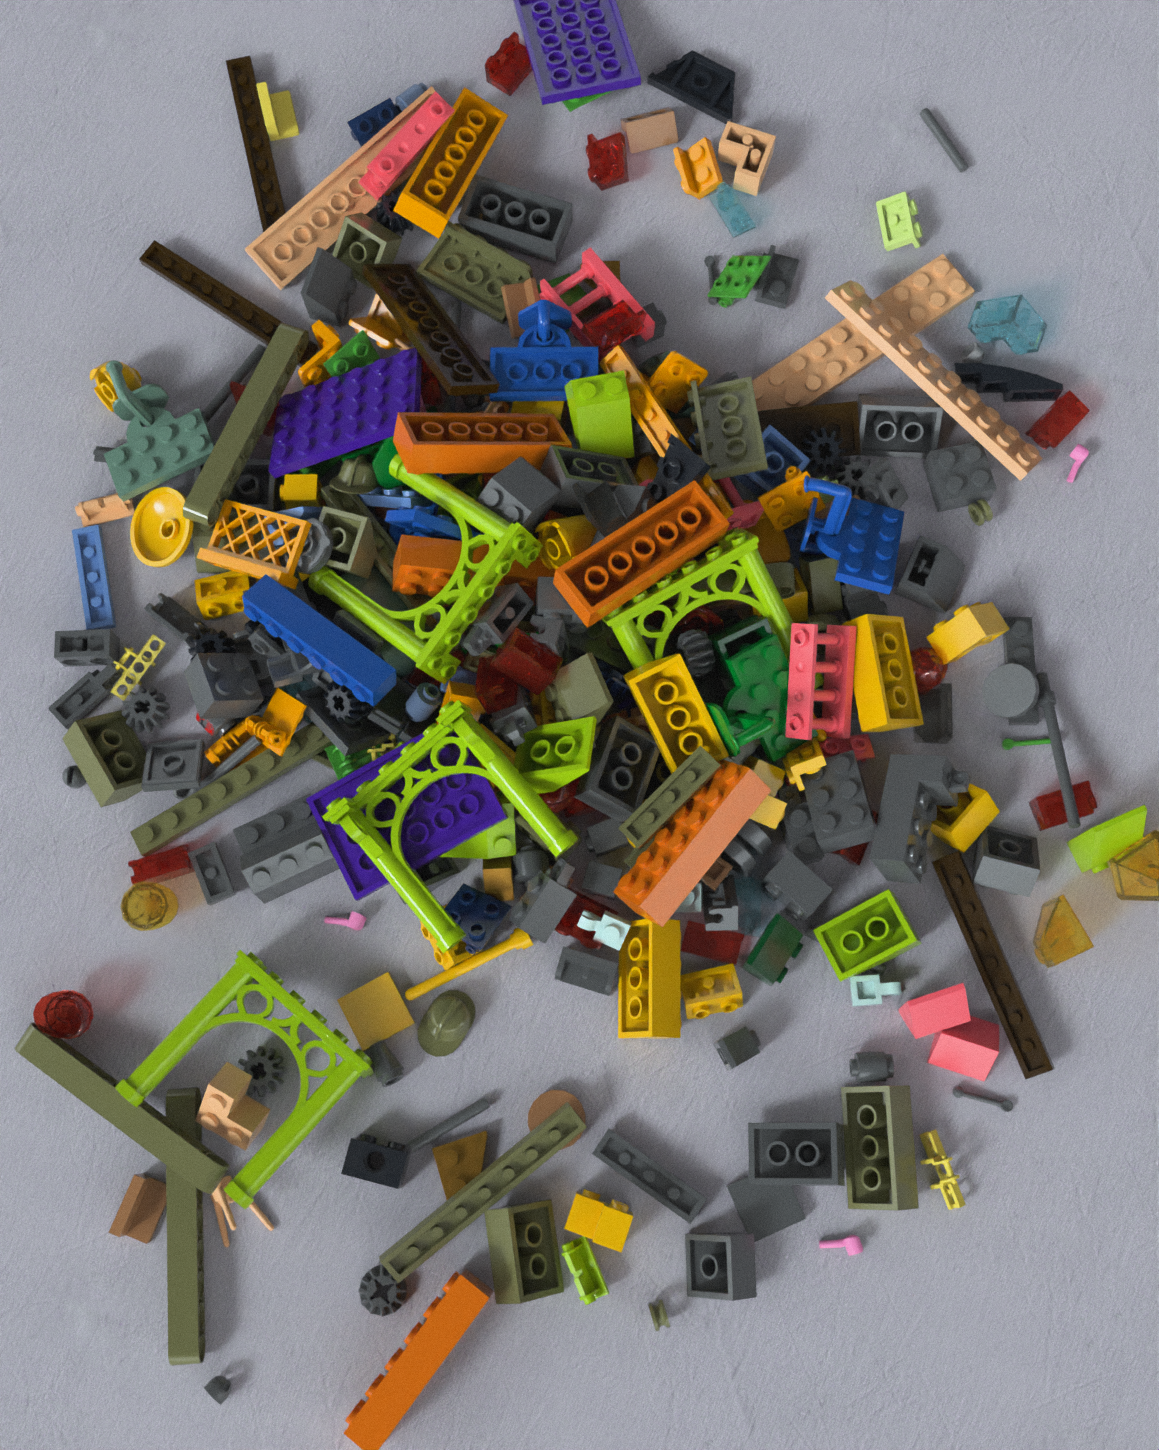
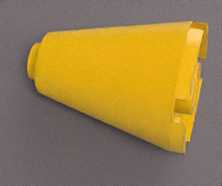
[535,512,604,570]

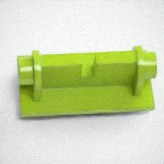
[561,1236,610,1305]

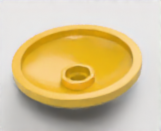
[130,487,194,568]

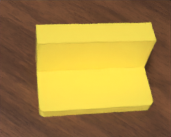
[256,82,299,141]

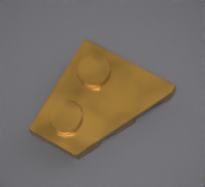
[432,1130,488,1200]

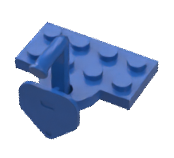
[489,300,598,402]
[385,473,484,547]
[797,475,905,595]

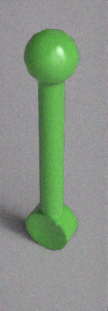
[1002,738,1051,750]

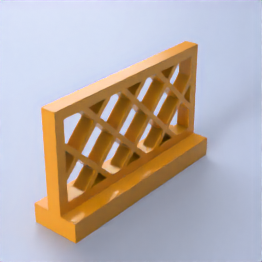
[197,499,311,590]

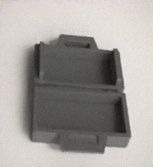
[368,676,441,742]

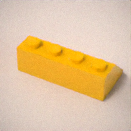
[842,614,924,732]
[623,653,729,774]
[618,919,682,1039]

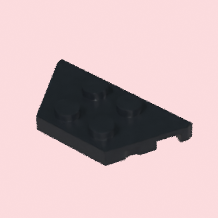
[647,50,736,124]

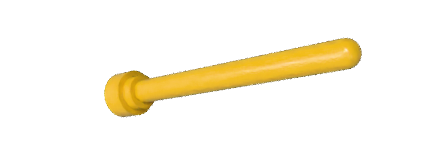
[405,927,534,1000]

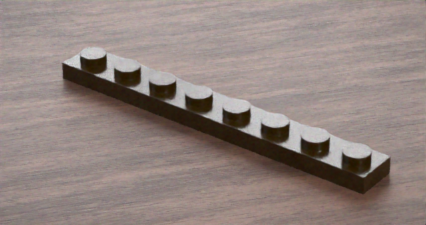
[226,55,286,232]
[139,240,319,367]
[932,851,1055,1079]

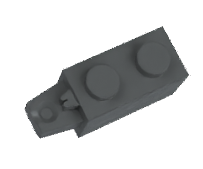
[462,583,534,656]
[487,675,537,746]
[777,785,825,865]
[509,858,576,943]

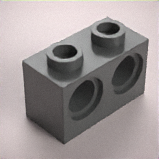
[54,629,120,667]

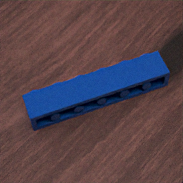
[242,574,397,707]

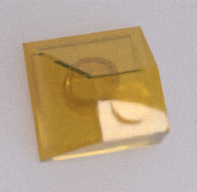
[1109,829,1159,901]
[1033,894,1094,968]

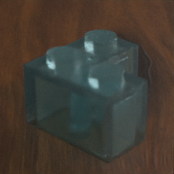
[967,294,1047,355]

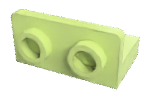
[876,191,923,252]

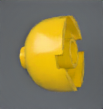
[90,361,142,412]

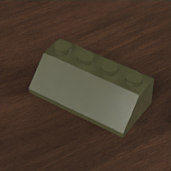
[841,1085,919,1211]

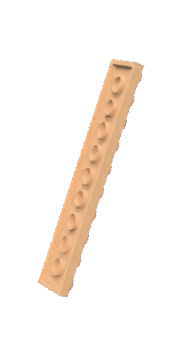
[245,86,435,291]
[752,254,975,411]
[825,280,1043,481]

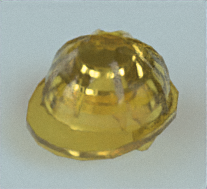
[120,882,179,931]

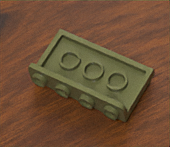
[416,221,533,325]
[687,376,768,481]

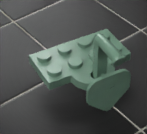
[104,360,215,501]

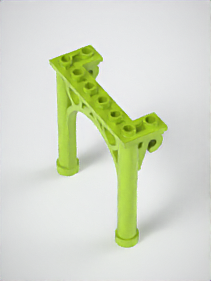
[308,453,543,685]
[602,527,824,689]
[322,700,579,954]
[115,950,374,1210]

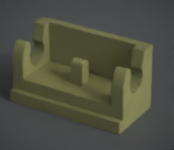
[799,553,843,615]

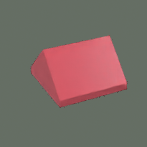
[898,983,971,1039]
[927,1015,999,1081]

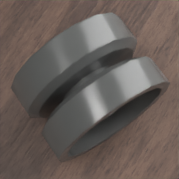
[720,819,773,877]

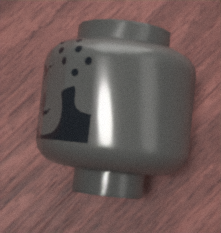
[512,845,550,889]

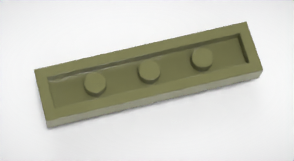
[618,746,722,850]

